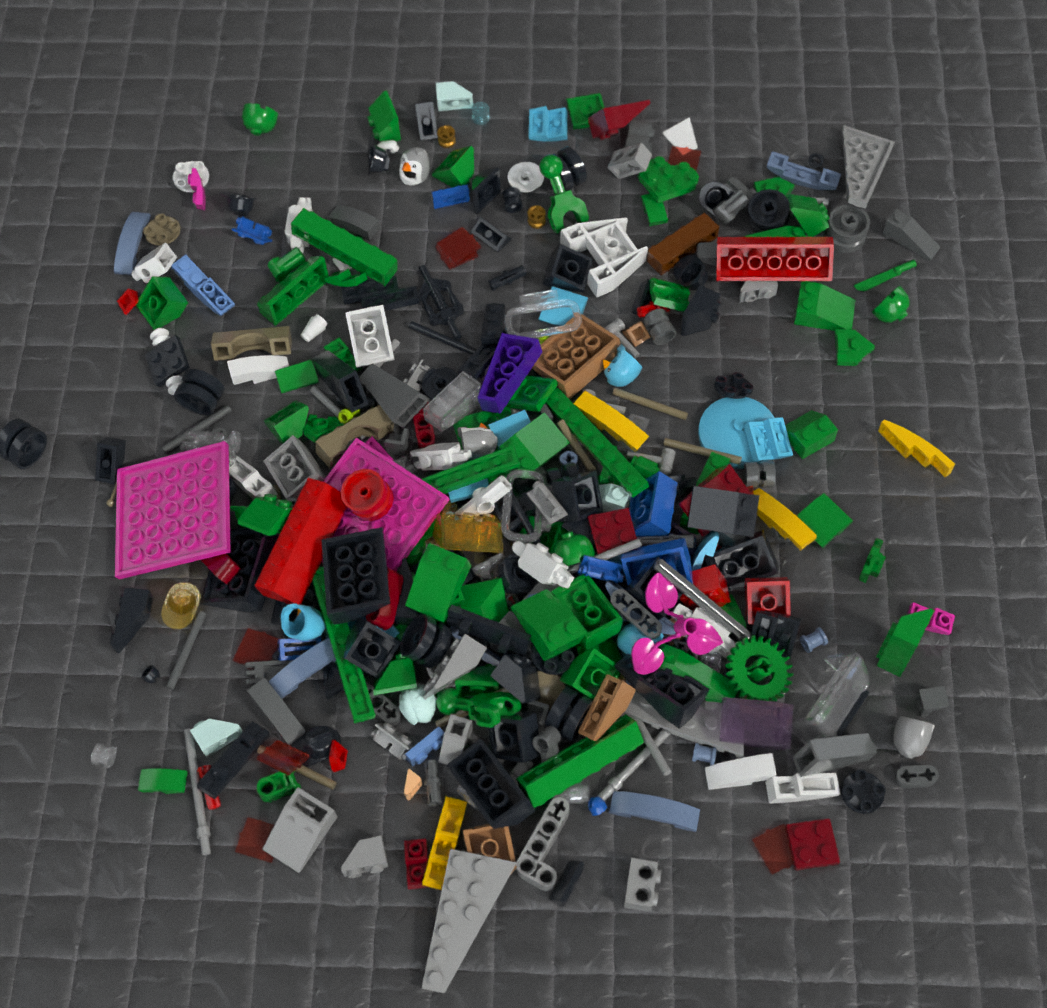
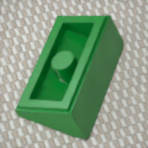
[275,360,319,393]

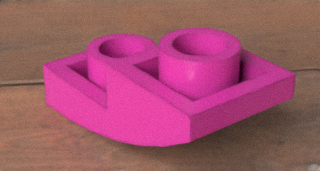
[188,168,206,210]
[907,602,955,635]

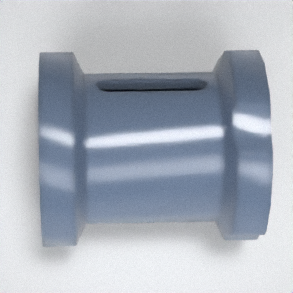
[560,451,579,472]
[800,627,828,653]
[692,743,717,765]

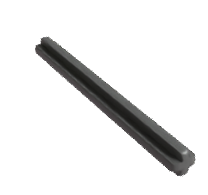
[654,559,751,641]

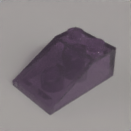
[719,697,793,750]

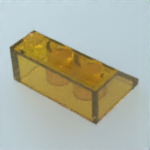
[433,511,503,553]

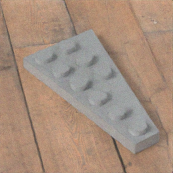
[842,125,895,209]
[621,692,744,758]
[422,849,517,993]

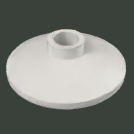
[508,162,544,192]

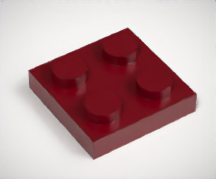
[588,508,637,555]
[785,818,840,870]

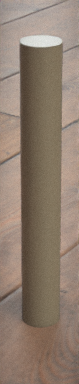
[556,419,596,472]

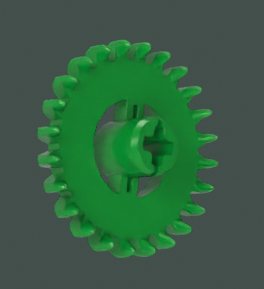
[725,635,794,705]

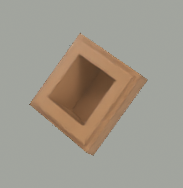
[622,321,650,347]

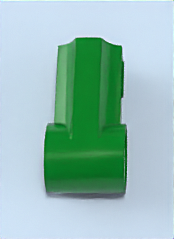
[267,247,306,282]

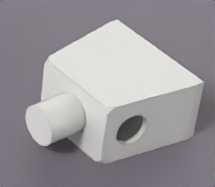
[132,242,177,283]

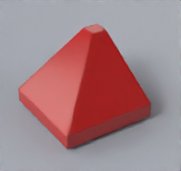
[117,288,138,315]
[329,739,348,772]

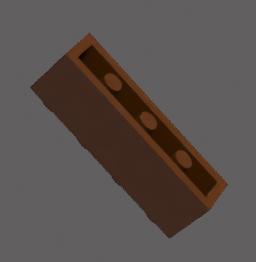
[647,213,719,276]

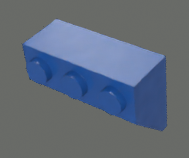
[629,471,678,537]
[621,538,693,585]

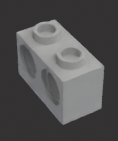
[608,143,652,179]
[624,858,662,912]

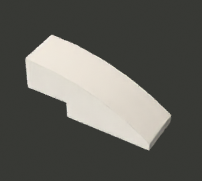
[227,355,289,385]
[229,456,278,500]
[705,753,776,790]
[765,773,840,803]

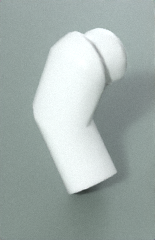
[376,140,399,153]

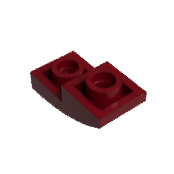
[404,838,429,890]

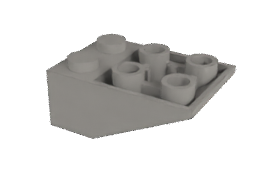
[423,634,486,699]
[263,788,337,873]

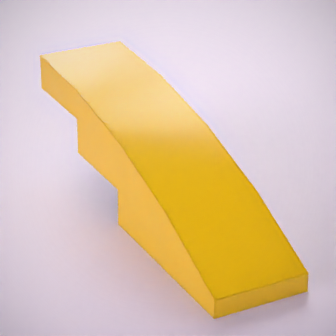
[573,391,649,452]
[878,419,955,477]
[751,488,817,551]
[422,797,467,890]

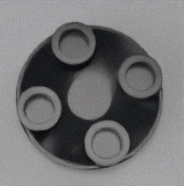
[714,372,753,399]
[531,645,574,675]
[841,769,886,814]

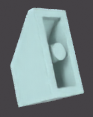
[436,81,473,111]
[599,483,631,512]
[190,719,243,757]

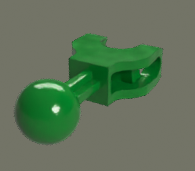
[539,155,589,234]
[436,688,521,728]

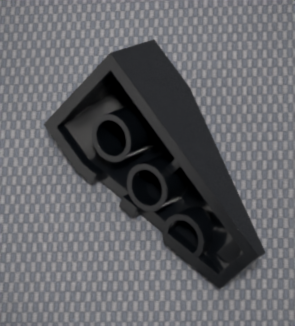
[615,654,710,729]

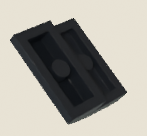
[751,610,801,659]

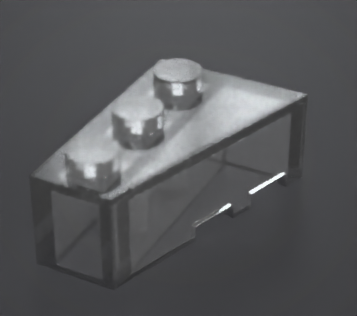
[423,371,481,432]

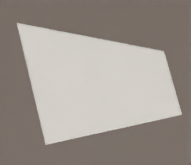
[662,117,698,156]

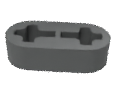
[895,765,939,788]

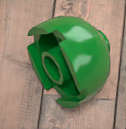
[242,103,278,136]
[871,285,910,323]
[552,531,596,566]

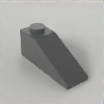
[882,208,940,261]

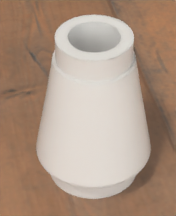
[300,314,328,343]

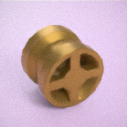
[437,125,456,148]
[528,205,546,229]

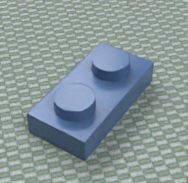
[405,727,445,767]

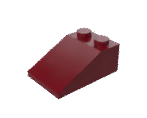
[588,100,651,140]
[679,464,751,537]

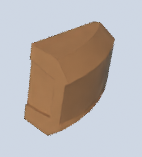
[463,824,517,875]

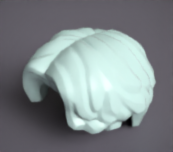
[399,684,436,725]

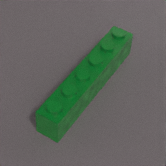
[291,208,397,286]
[516,714,644,808]

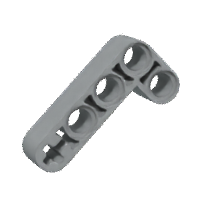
[516,797,569,891]

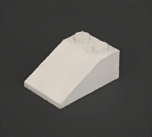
[345,305,394,368]

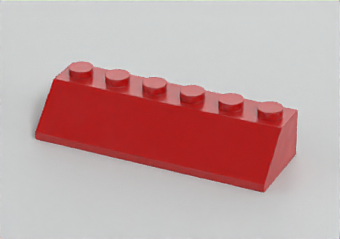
[716,237,834,281]
[255,478,347,605]

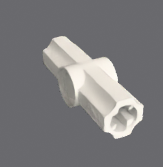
[455,475,512,526]

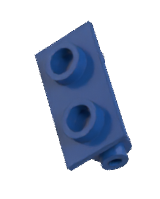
[232,217,272,245]
[577,555,623,584]

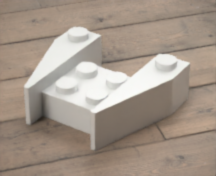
[560,218,648,298]

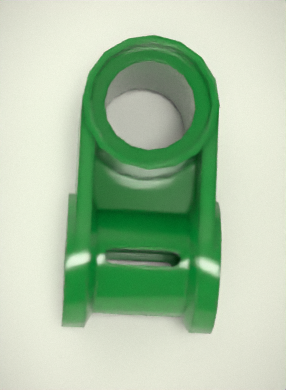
[256,767,301,803]

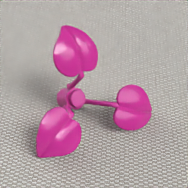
[631,573,723,674]

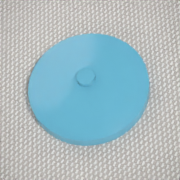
[698,397,774,469]

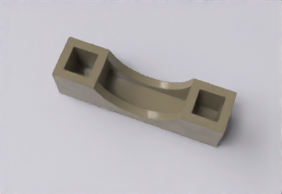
[211,326,292,361]
[316,405,394,469]

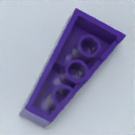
[477,333,542,414]

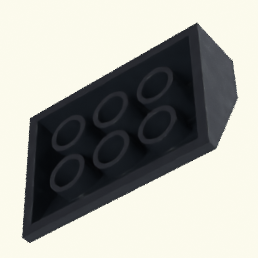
[321,527,391,625]
[199,528,279,612]

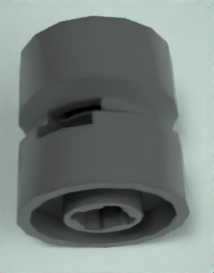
[643,309,676,345]
[744,461,775,488]

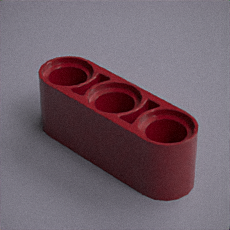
[413,402,436,449]
[201,553,241,584]
[366,566,403,630]

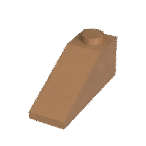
[578,674,636,741]

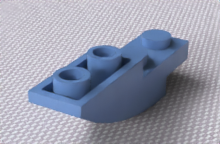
[171,255,235,316]

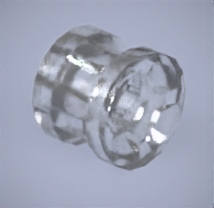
[91,743,117,768]

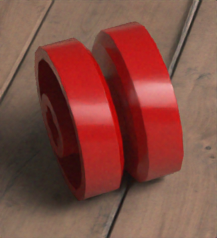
[341,469,394,521]

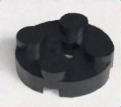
[422,367,460,406]
[497,553,537,596]

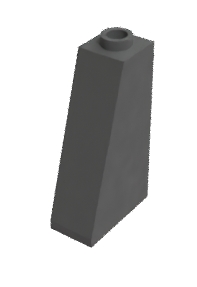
[359,363,430,428]
[792,733,877,777]

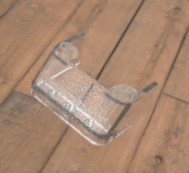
[782,651,870,744]

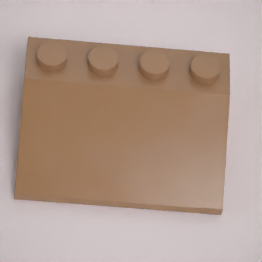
[532,313,621,400]

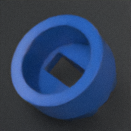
[588,796,607,816]

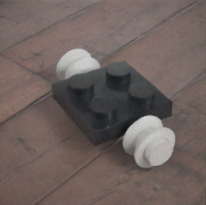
[145,328,190,395]

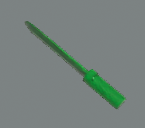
[854,260,917,291]

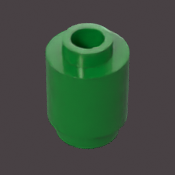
[631,455,660,479]

